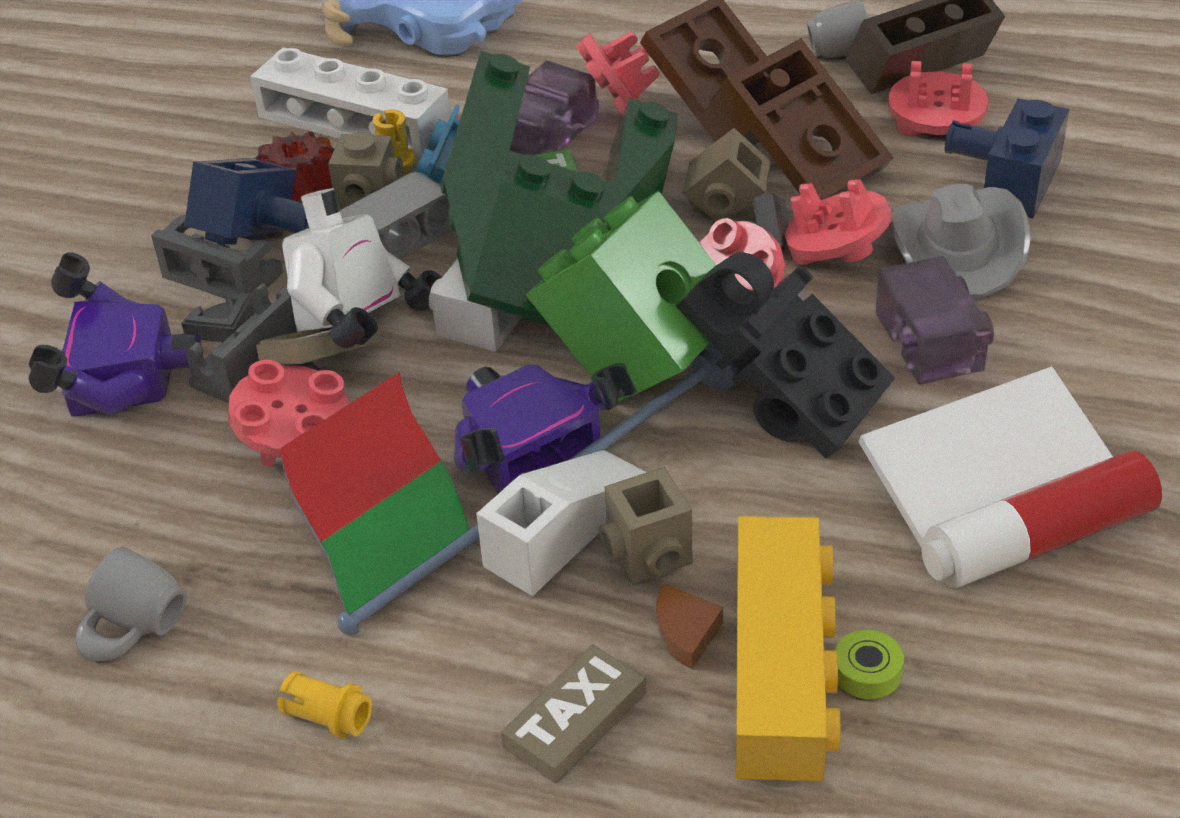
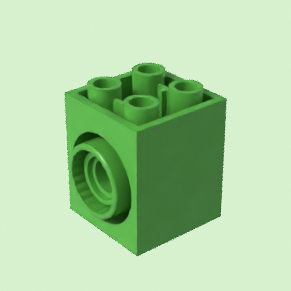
[526,191,716,402]

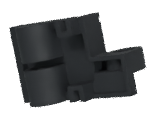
[676,252,895,458]

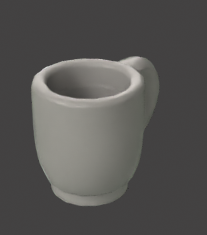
[807,0,868,58]
[75,546,187,662]

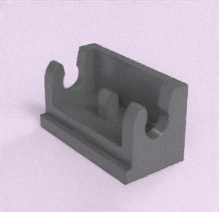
[151,215,283,299]
[186,283,298,403]

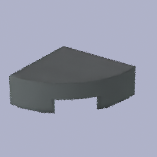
[753,193,788,247]
[181,293,255,342]

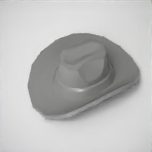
[889,184,1031,299]

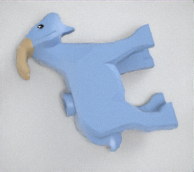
[322,0,523,56]

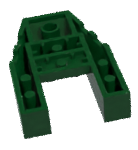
[440,51,678,326]

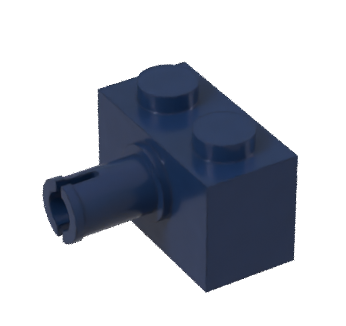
[944,98,1069,218]
[184,158,309,245]

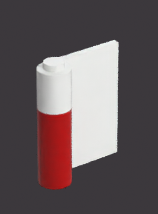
[858,366,1162,589]

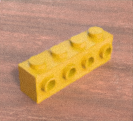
[736,516,841,782]

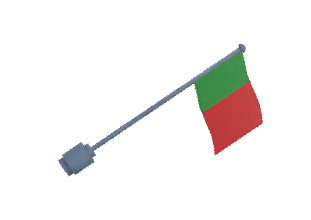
[281,342,739,635]

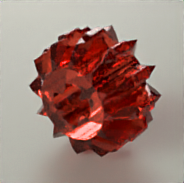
[255,131,335,202]

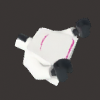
[282,188,442,348]

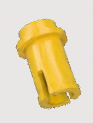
[373,109,415,176]
[277,671,372,739]

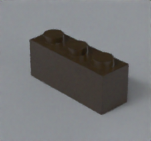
[845,0,1005,95]

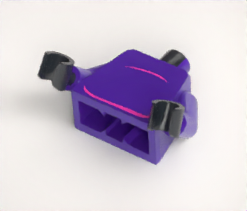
[28,252,202,417]
[454,363,637,494]

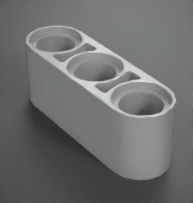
[340,172,451,260]

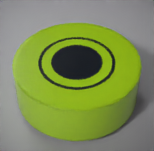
[835,630,904,699]

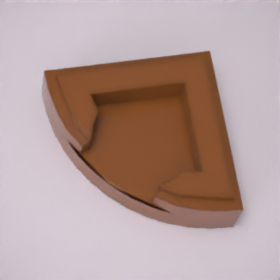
[656,583,723,669]

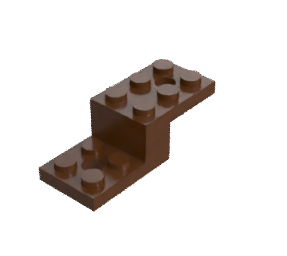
[640,0,894,200]

